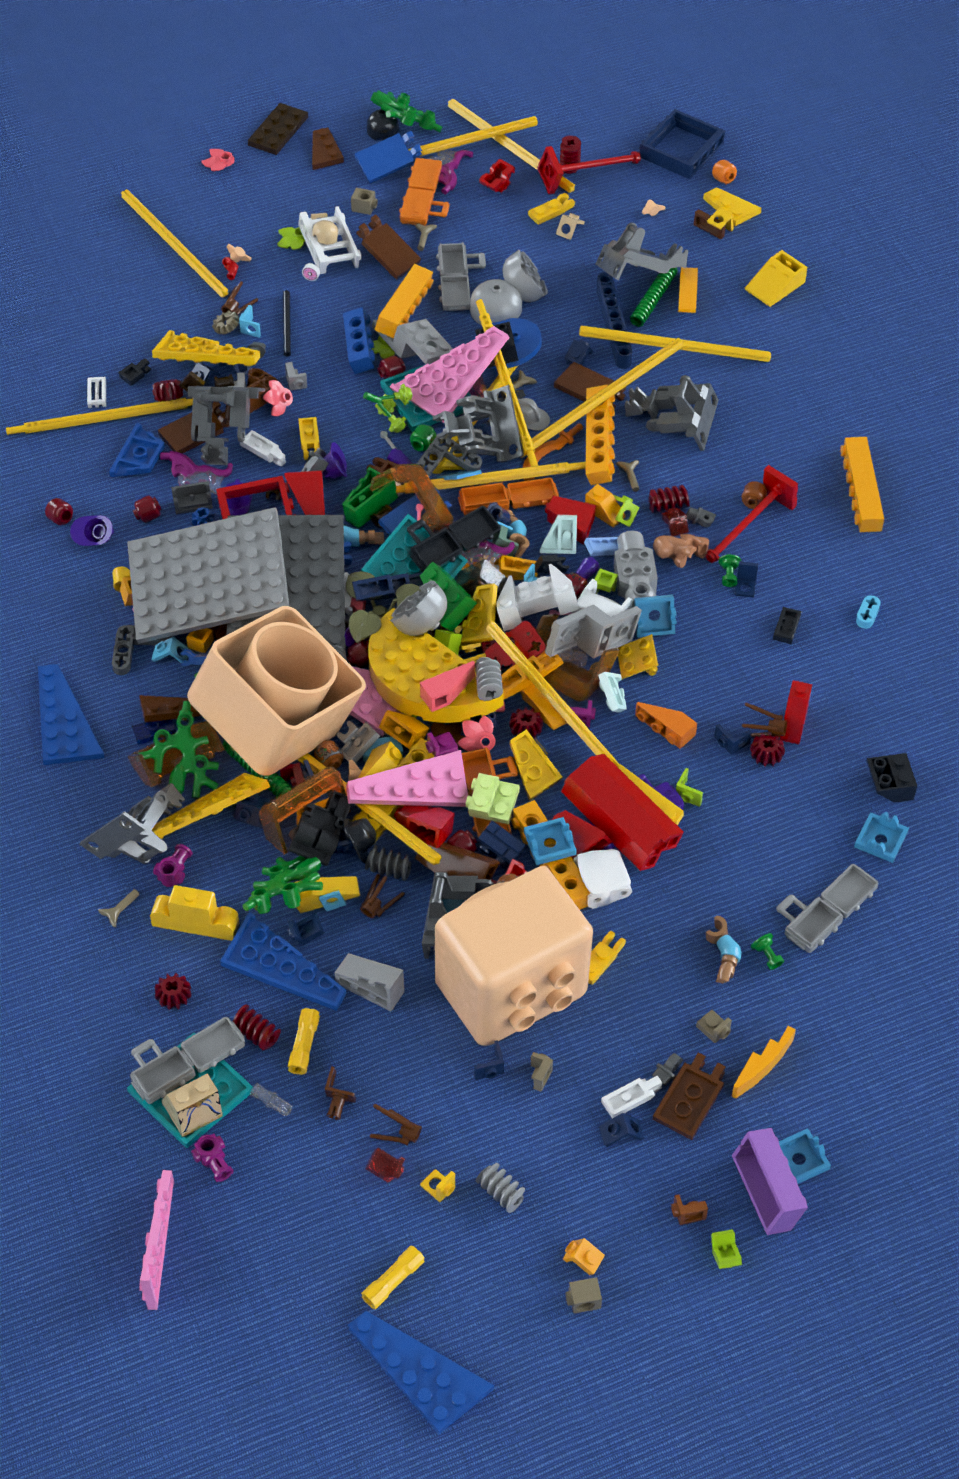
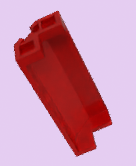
[561,754,684,871]

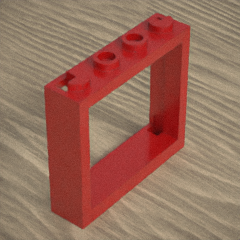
[216,475,296,519]

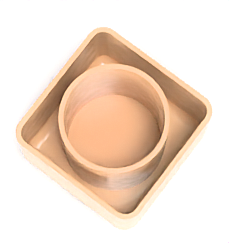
[187,606,366,776]
[435,866,593,1046]

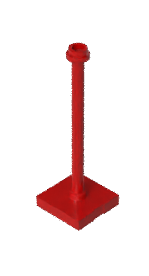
[537,146,641,194]
[705,465,798,563]

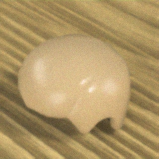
[312,220,338,245]

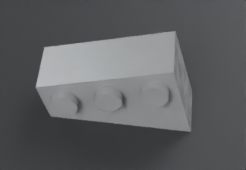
[335,953,404,1012]

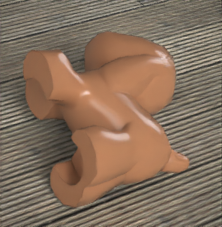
[653,534,709,568]

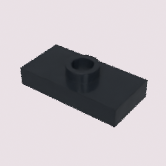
[773,607,802,644]

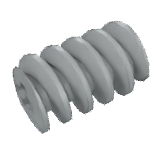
[475,657,503,701]
[476,1163,525,1213]

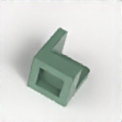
[492,525,519,557]

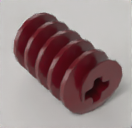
[560,136,581,174]
[649,485,690,513]
[233,1004,281,1050]

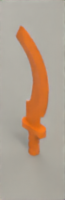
[523,423,583,481]

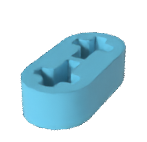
[856,596,880,629]

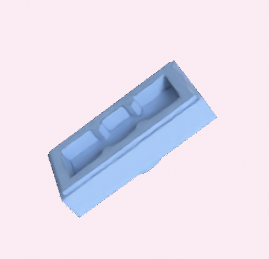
[584,537,618,556]

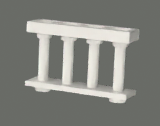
[299,206,361,274]

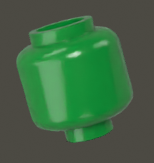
[410,424,437,452]

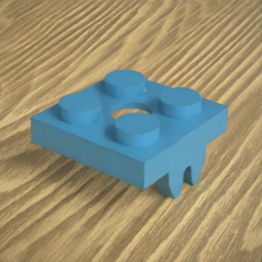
[634,594,677,638]
[854,812,909,863]
[524,817,577,865]
[779,1128,831,1184]

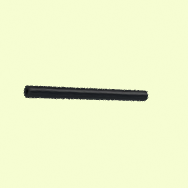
[283,290,291,357]

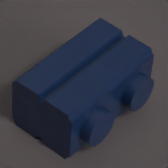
[477,821,526,867]

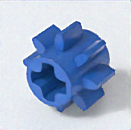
[192,508,215,526]

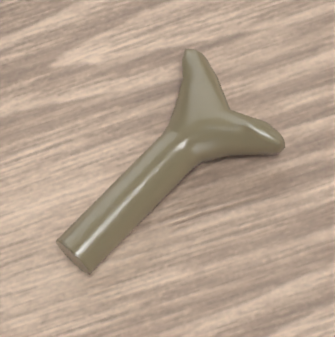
[415,224,437,251]
[500,370,537,397]
[616,460,639,492]
[98,889,140,928]

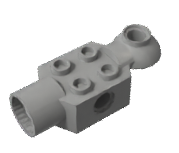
[614,531,658,607]

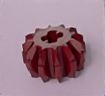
[152,379,184,402]
[509,706,543,739]
[750,733,785,767]
[154,973,191,1010]

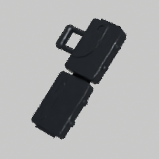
[406,506,501,572]

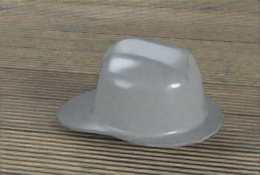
[517,398,550,431]

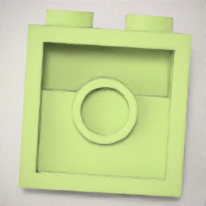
[466,773,520,824]

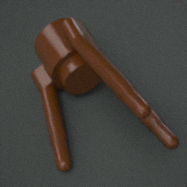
[221,281,258,315]
[742,702,787,737]
[360,874,405,918]
[370,1104,422,1146]

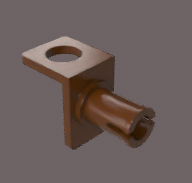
[325,1066,356,1120]

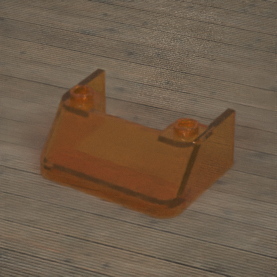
[370,464,453,534]
[529,613,620,701]
[127,721,225,787]
[259,766,351,855]

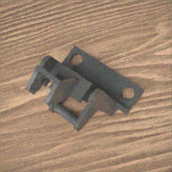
[595,222,688,280]
[625,375,719,451]
[433,385,524,463]
[188,386,265,465]
[79,783,185,864]
[422,872,501,959]

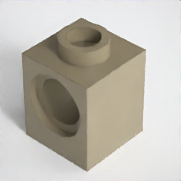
[351,188,378,215]
[565,1277,602,1314]

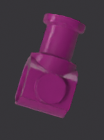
[153,844,193,887]
[191,1133,233,1182]

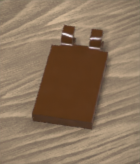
[356,214,421,280]
[554,362,626,409]
[158,402,230,454]
[652,1052,726,1140]

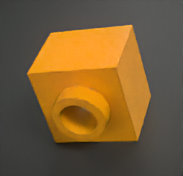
[186,628,214,653]

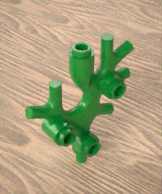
[370,90,443,133]
[138,701,219,799]
[242,856,323,914]

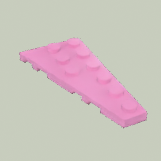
[346,750,468,807]
[140,1170,174,1310]

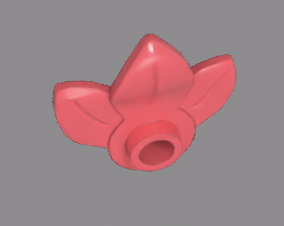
[201,149,235,171]
[263,380,293,416]
[458,715,496,751]

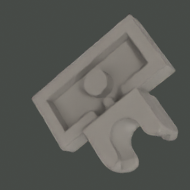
[337,721,380,763]

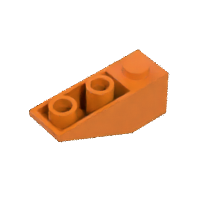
[635,702,697,749]

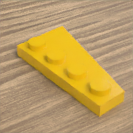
[618,764,684,825]

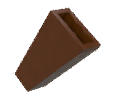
[415,842,500,892]

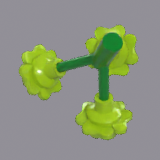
[363,384,413,433]

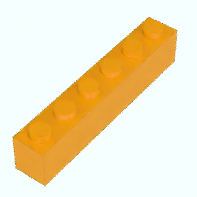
[375,264,434,338]
[841,437,884,532]

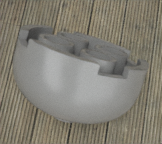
[502,250,548,302]
[470,279,522,325]
[390,581,447,636]

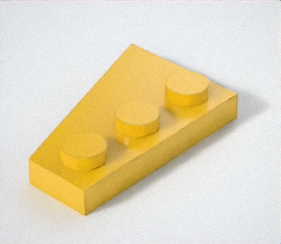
[703,187,762,226]
[460,583,498,645]
[509,729,562,801]

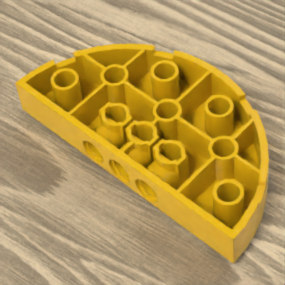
[368,608,504,723]

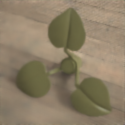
[346,571,421,643]

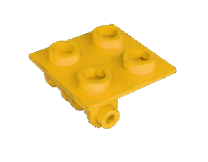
[616,634,658,679]

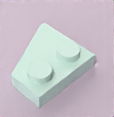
[540,515,577,554]
[598,672,627,712]

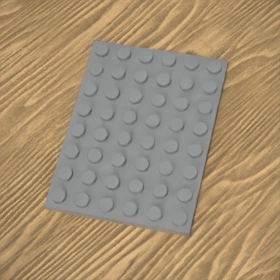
[127,507,290,644]

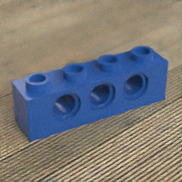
[343,307,376,374]

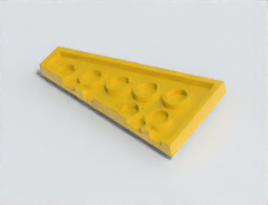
[152,330,260,366]
[152,773,270,839]

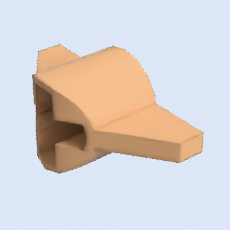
[642,200,666,216]
[227,244,252,263]
[348,760,362,781]

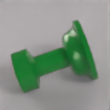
[719,554,741,587]
[750,933,784,970]

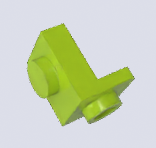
[711,1229,742,1269]

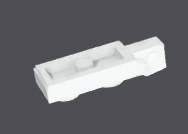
[240,430,286,466]
[601,1076,662,1119]

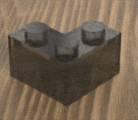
[456,559,508,597]

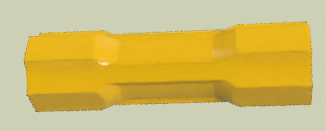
[287,1008,320,1075]
[361,1245,425,1309]

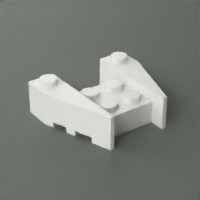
[496,564,579,631]

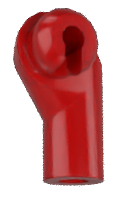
[222,257,238,280]

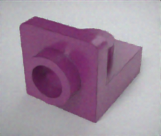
[566,700,596,727]
[425,732,458,757]

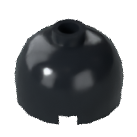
[367,109,399,141]

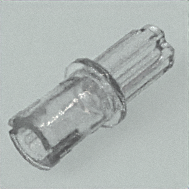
[250,1083,293,1116]

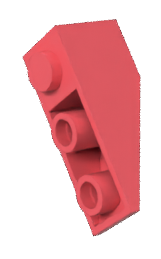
[420,661,475,712]

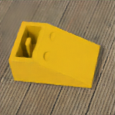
[745,250,807,307]

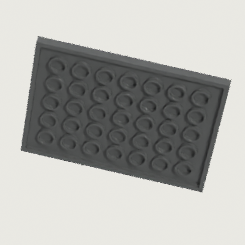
[227,515,345,649]

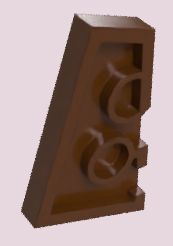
[312,127,344,170]
[139,695,202,722]

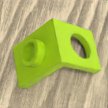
[613,495,640,527]
[676,768,703,807]

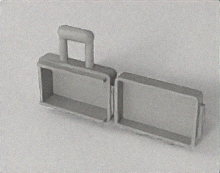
[436,242,486,311]
[776,864,878,953]
[130,1017,245,1104]

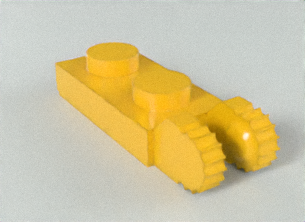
[528,193,575,225]
[298,417,320,460]
[588,931,626,985]

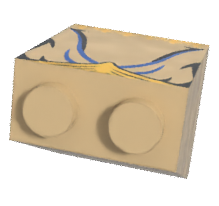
[162,1073,223,1137]

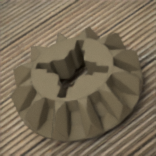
[212,310,239,334]

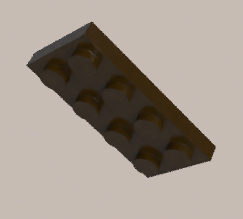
[247,103,308,155]

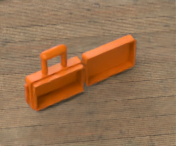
[399,158,450,226]
[458,478,559,515]
[461,747,518,837]

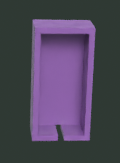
[732,1128,808,1235]

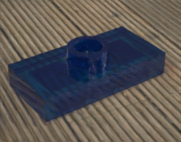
[131,720,176,745]

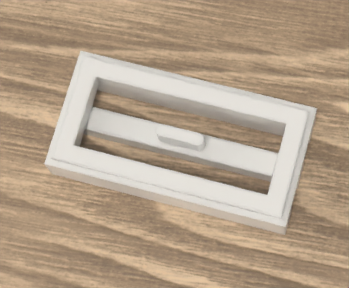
[87,377,106,408]

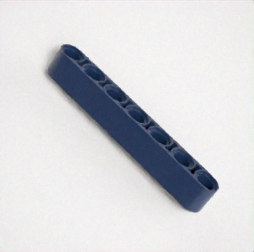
[597,272,632,369]

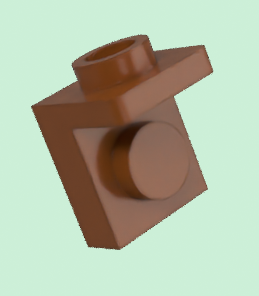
[671,1194,708,1225]

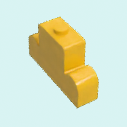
[150,885,239,941]

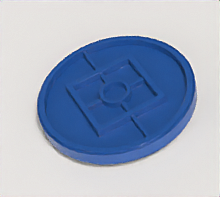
[473,318,542,368]

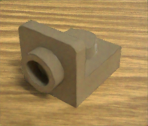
[696,1010,732,1043]
[531,1052,553,1092]

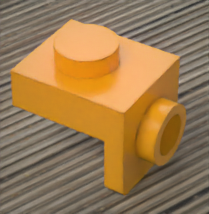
[563,1238,605,1275]

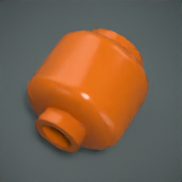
[712,159,737,185]

